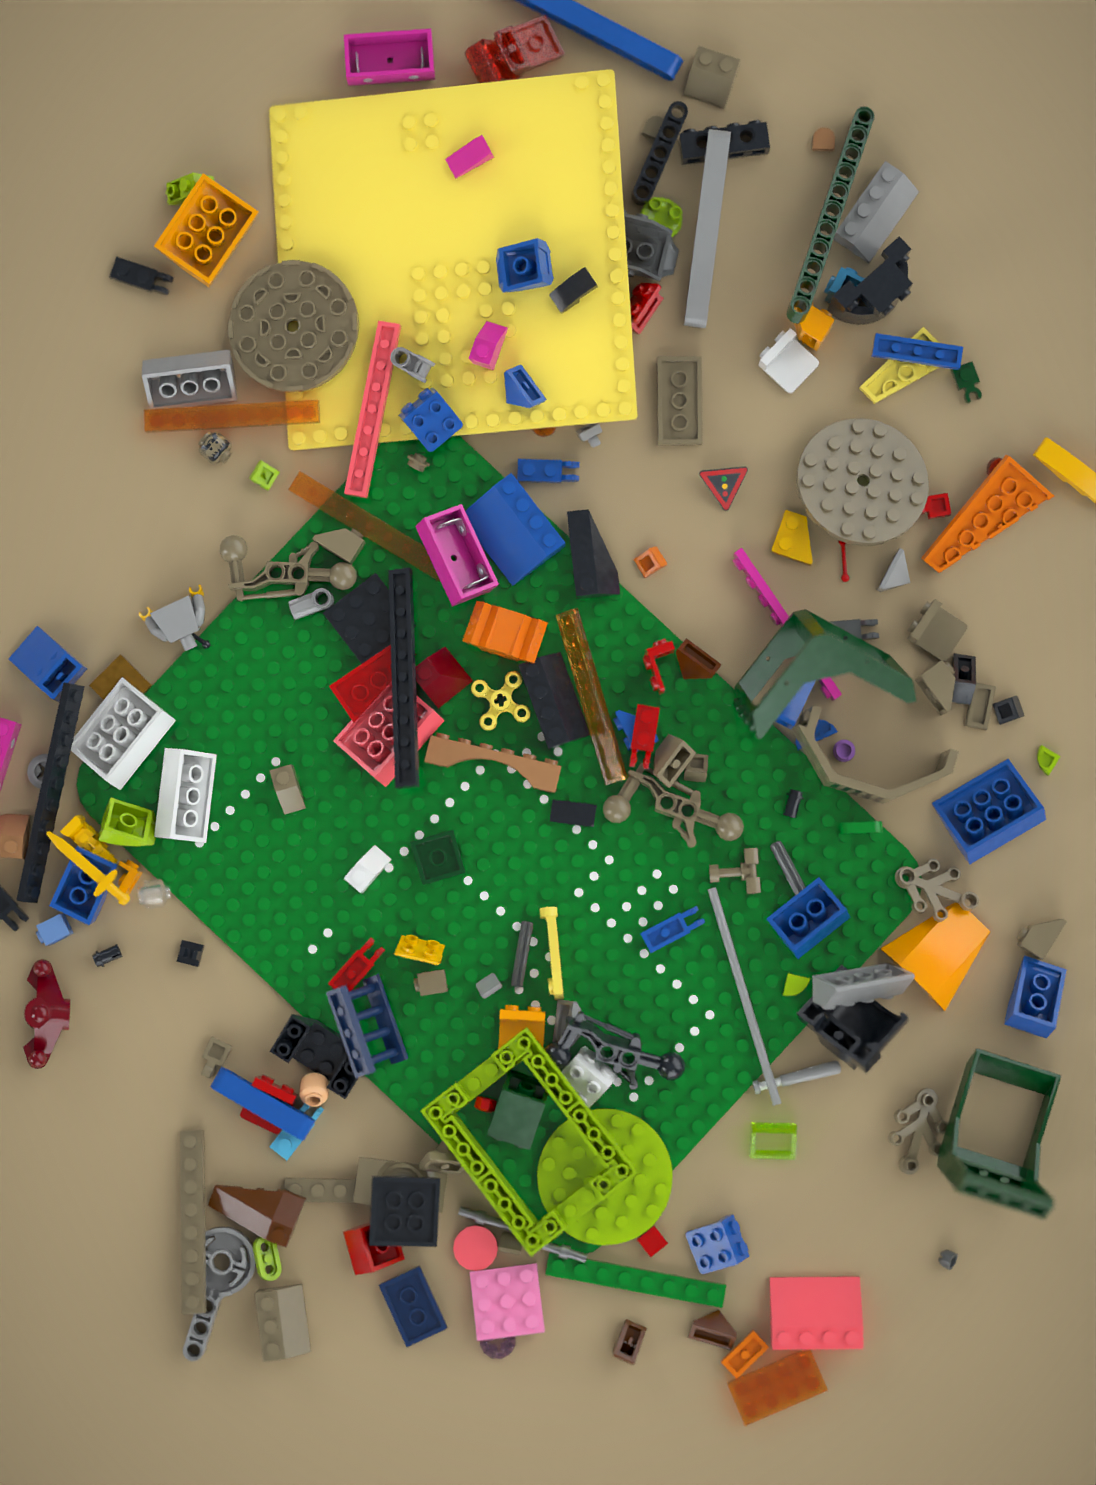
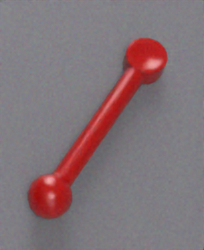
[838,540,850,582]

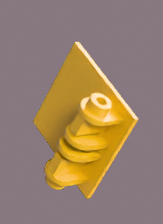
[394,935,445,965]

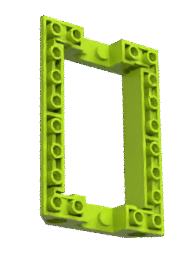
[421,1027,638,1256]

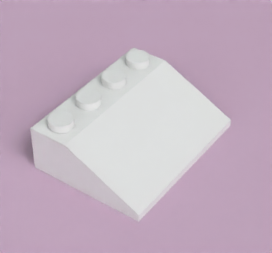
[71,678,176,790]

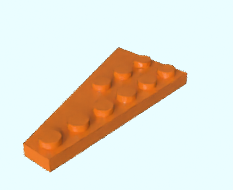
[921,455,1054,573]

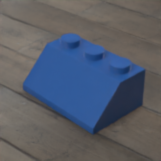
[766,877,850,959]

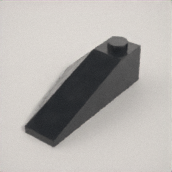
[567,509,620,599]

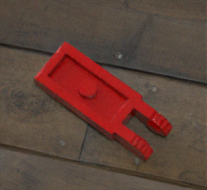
[630,704,660,769]
[328,938,385,992]

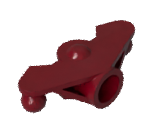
[23,959,70,1069]

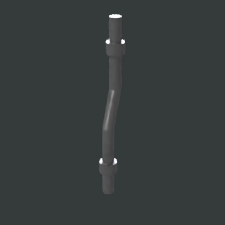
[458,1206,587,1263]

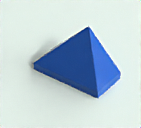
[504,365,547,408]

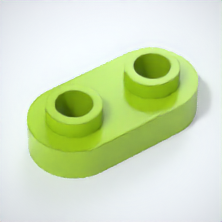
[253,1237,282,1281]

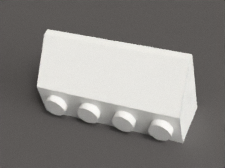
[154,748,217,843]

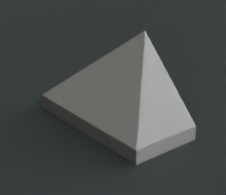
[877,548,910,592]
[553,999,587,1047]

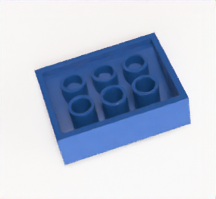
[465,473,565,586]
[932,759,1046,864]

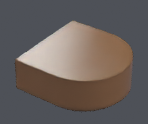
[812,127,835,152]

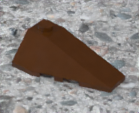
[208,1185,306,1248]

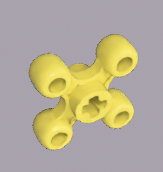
[471,671,531,731]

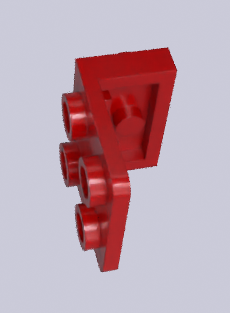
[630,282,664,334]
[643,639,675,695]
[240,1074,298,1134]

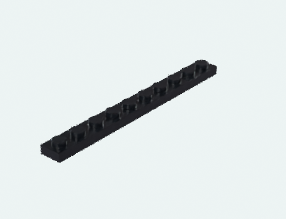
[389,568,419,789]
[16,682,85,903]

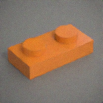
[721,1330,769,1379]

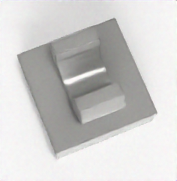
[576,423,603,448]

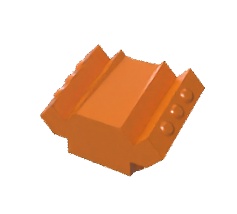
[463,601,548,663]

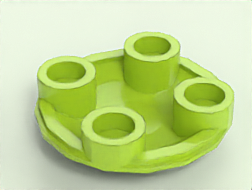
[640,197,683,237]

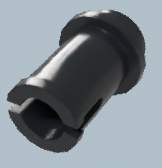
[782,789,804,818]
[92,944,123,967]

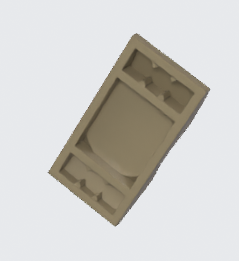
[353,1157,448,1213]

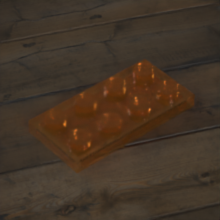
[727,1349,828,1426]

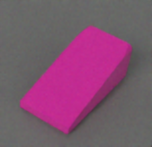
[445,135,494,179]

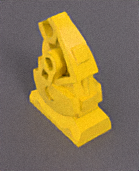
[60,814,118,864]

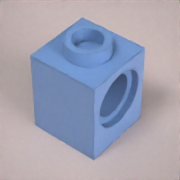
[36,914,74,946]

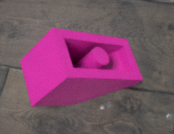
[469,321,508,370]

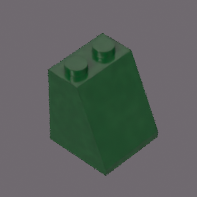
[487,1070,549,1150]

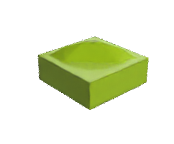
[249,460,279,491]

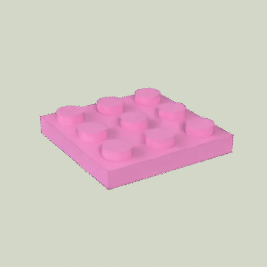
[470,1263,545,1341]

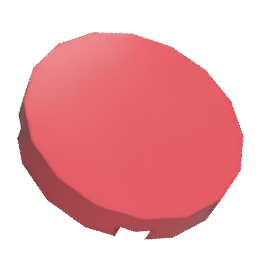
[453,1225,498,1271]

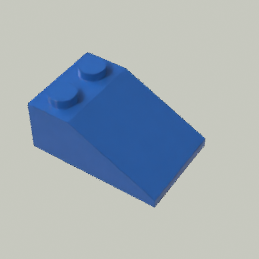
[49,845,117,925]
[1004,956,1067,1038]

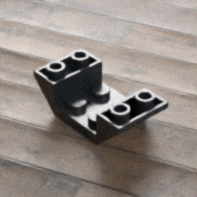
[270,1014,359,1099]

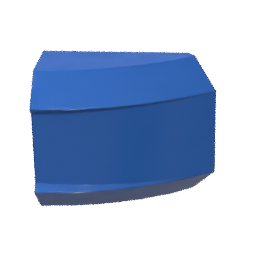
[496,238,554,293]

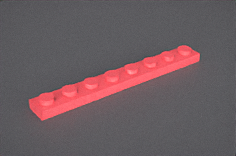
[344,321,401,498]

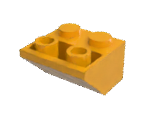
[794,302,835,351]

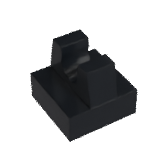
[176,940,205,967]

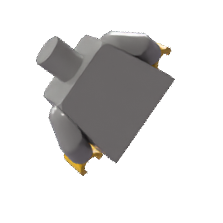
[139,585,205,651]

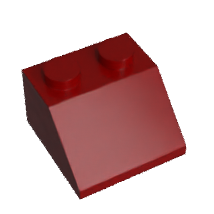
[343,1222,405,1275]

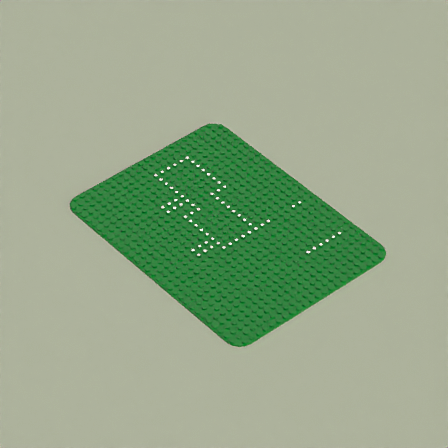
[76,436,922,1254]

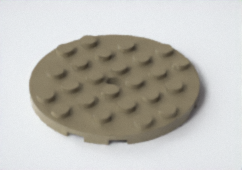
[228,260,359,392]
[796,418,929,546]

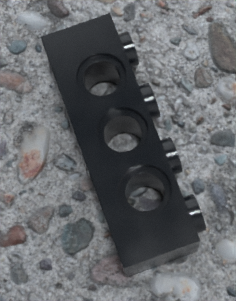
[679,120,770,165]

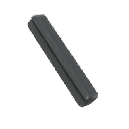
[770,841,806,895]
[511,921,533,987]

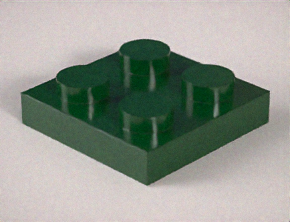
[410,830,466,885]

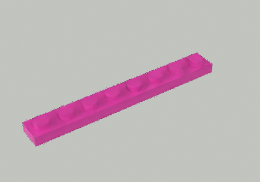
[733,548,842,701]

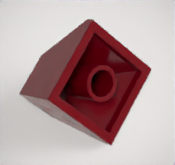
[416,647,473,709]

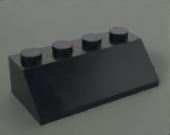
[518,652,590,750]

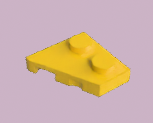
[771,510,813,566]

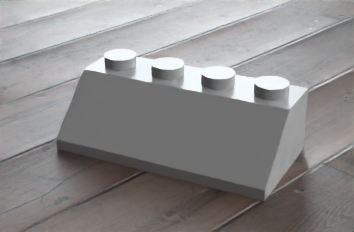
[833,161,919,263]
[142,350,237,412]
[813,963,914,1010]

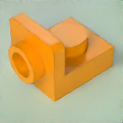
[118,859,143,894]

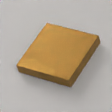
[89,654,152,700]

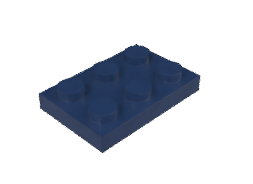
[378,1265,448,1348]

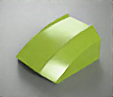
[97,798,156,846]

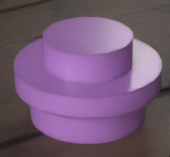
[833,740,855,762]

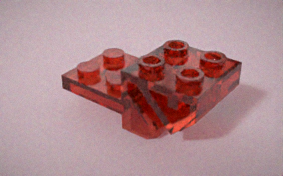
[464,15,565,83]

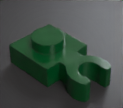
[951,361,982,404]

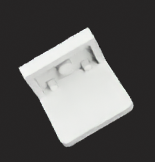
[758,328,819,393]
[561,1046,618,1108]

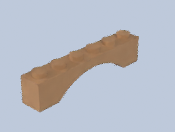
[425,733,561,793]

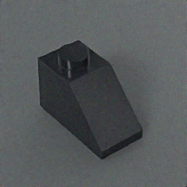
[952,653,976,705]

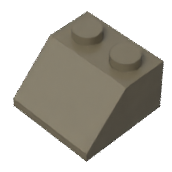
[684,46,740,108]
[915,660,955,715]

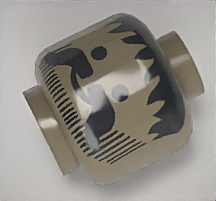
[198,431,232,464]

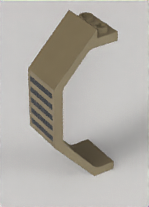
[792,706,959,804]

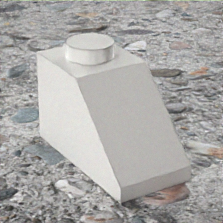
[344,845,392,893]

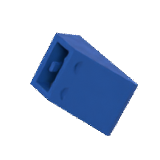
[9,626,87,702]

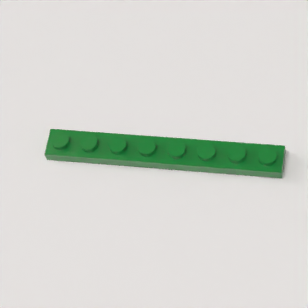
[545,1252,727,1308]

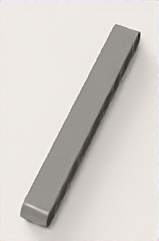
[684,129,731,328]

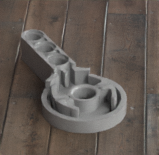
[183,1226,256,1361]

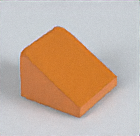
[634,546,667,578]

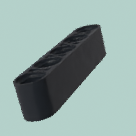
[631,101,688,205]

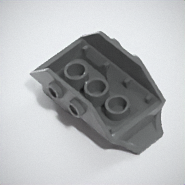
[624,210,679,281]

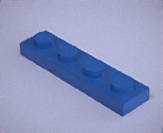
[871,333,963,370]

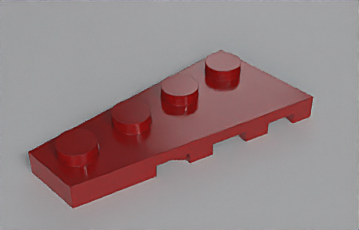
[329,645,392,723]

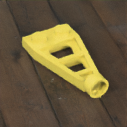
[539,907,564,1000]

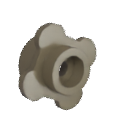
[407,453,430,472]

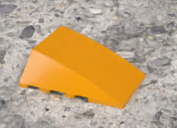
[880,902,990,1011]

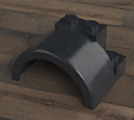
[827,236,913,325]
[797,965,909,1074]

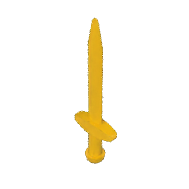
[46,831,130,905]

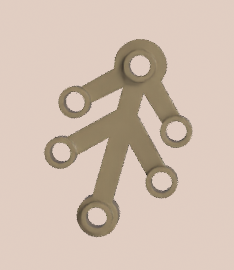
[895,859,979,922]
[888,1088,948,1174]

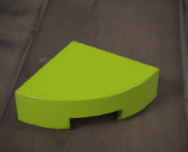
[1037,745,1061,776]
[783,973,810,996]

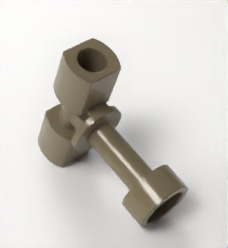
[709,848,761,894]

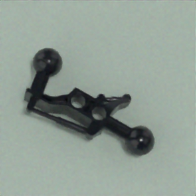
[544,1011,685,1090]

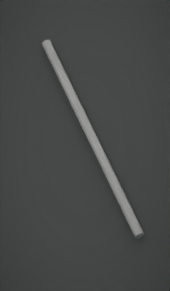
[708,887,782,1106]

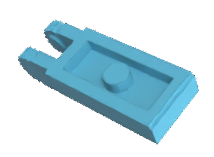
[270,1104,324,1160]

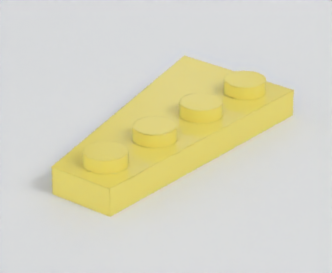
[859,327,940,404]

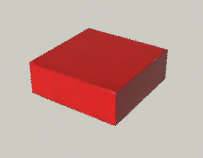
[637,1225,668,1258]

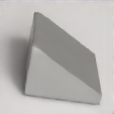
[476,973,502,999]

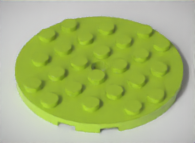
[537,1108,673,1245]

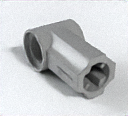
[288,588,334,620]

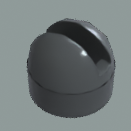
[938,1250,958,1270]

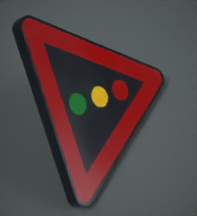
[699,466,748,511]

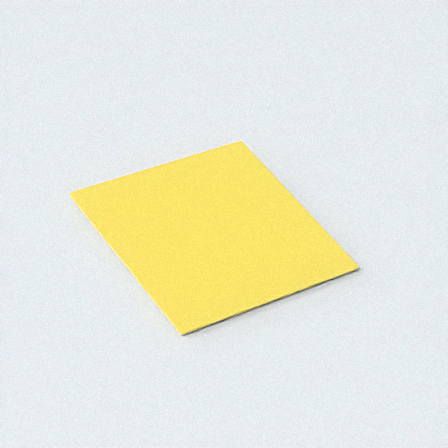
[269,69,638,451]

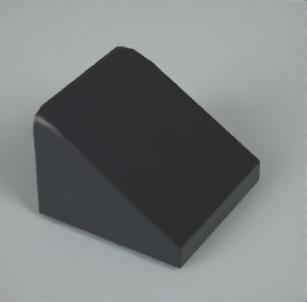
[992,696,1025,725]

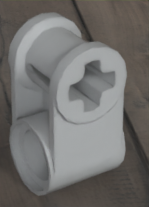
[390,347,435,383]

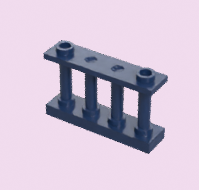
[326,974,408,1078]

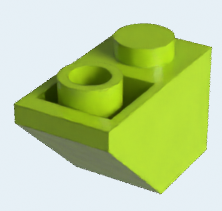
[166,172,214,205]

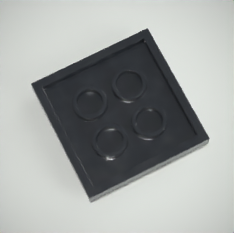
[323,573,416,664]
[369,1176,440,1247]

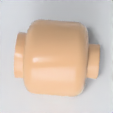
[299,1073,329,1107]

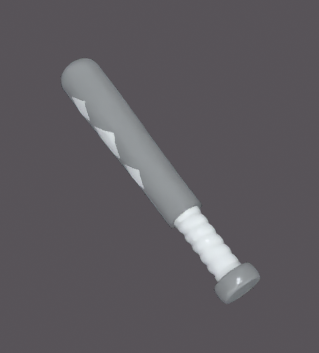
[752,1061,841,1094]

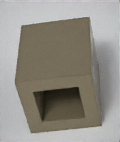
[414,969,448,996]

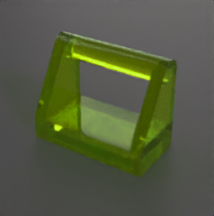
[750,1122,797,1160]

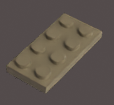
[657,356,702,446]

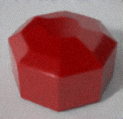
[475,1096,497,1113]

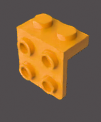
[498,1005,546,1049]

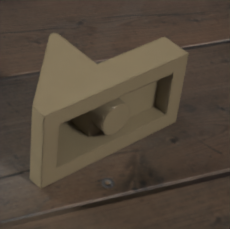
[419,1141,464,1174]

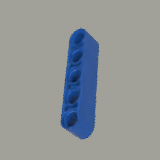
[210,1067,315,1141]

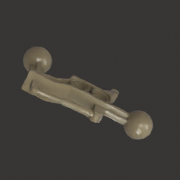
[220,535,357,602]
[603,763,744,848]

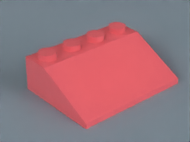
[333,681,445,787]
[769,1276,864,1350]

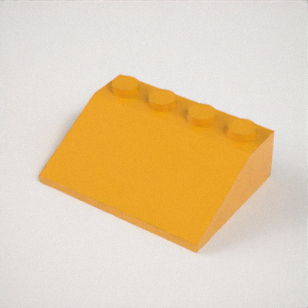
[154,173,259,288]

